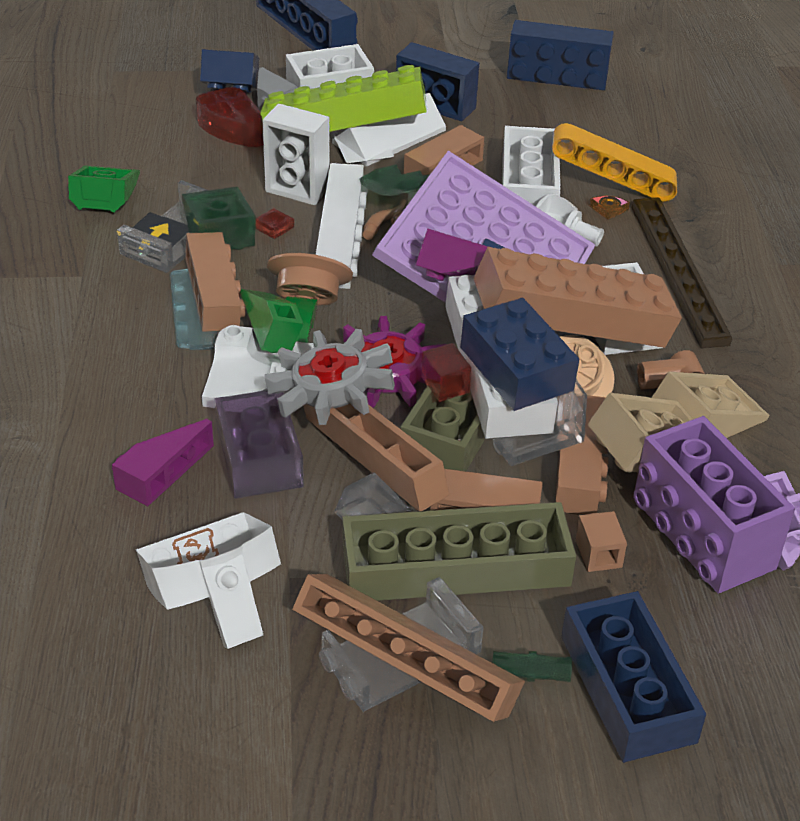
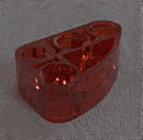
[196,87,264,147]

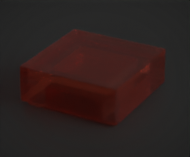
[254,208,294,239]

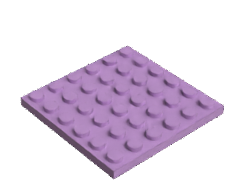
[372,151,595,303]

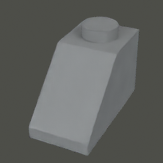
[257,67,298,111]

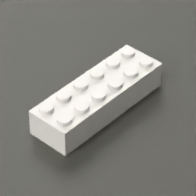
[445,275,558,439]

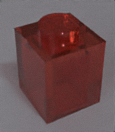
[421,343,472,402]

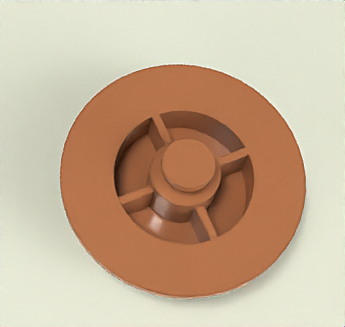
[267,253,353,305]

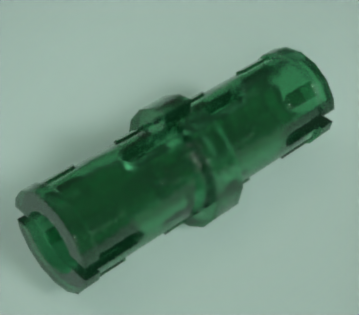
[492,651,572,682]

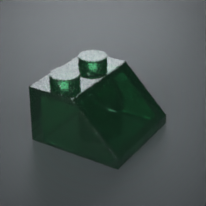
[182,186,256,250]

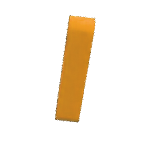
[552,123,677,201]

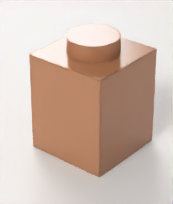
[576,511,627,572]

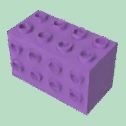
[633,416,795,594]

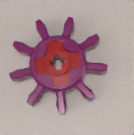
[343,316,447,408]

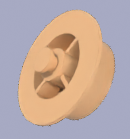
[556,335,614,417]

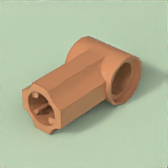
[637,350,705,390]

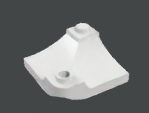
[202,325,314,413]

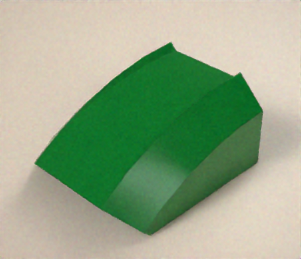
[68,165,140,213]

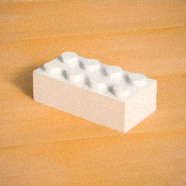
[502,126,560,206]

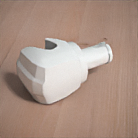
[536,194,604,247]

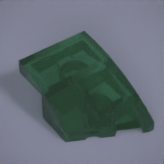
[359,164,430,196]

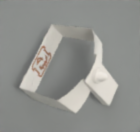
[136,512,281,649]

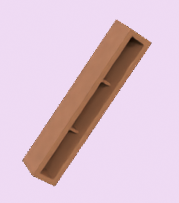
[303,404,449,511]

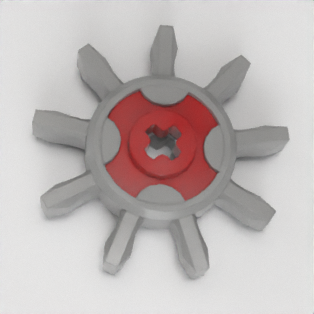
[265,329,395,425]

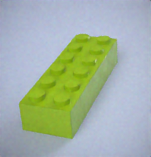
[261,65,427,132]

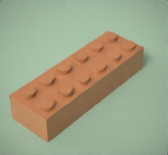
[473,247,682,348]

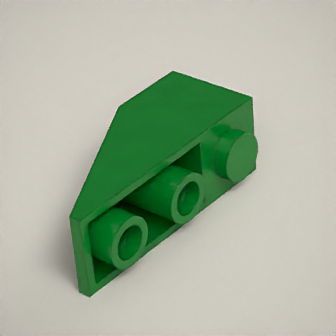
[240,289,304,353]

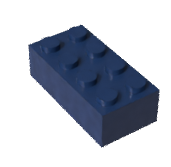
[507,20,614,91]
[561,591,706,763]

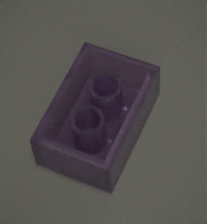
[214,390,304,499]

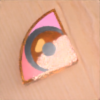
[589,195,630,219]

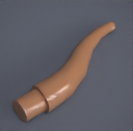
[362,199,406,240]

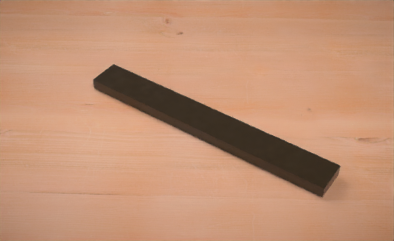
[632,197,732,349]

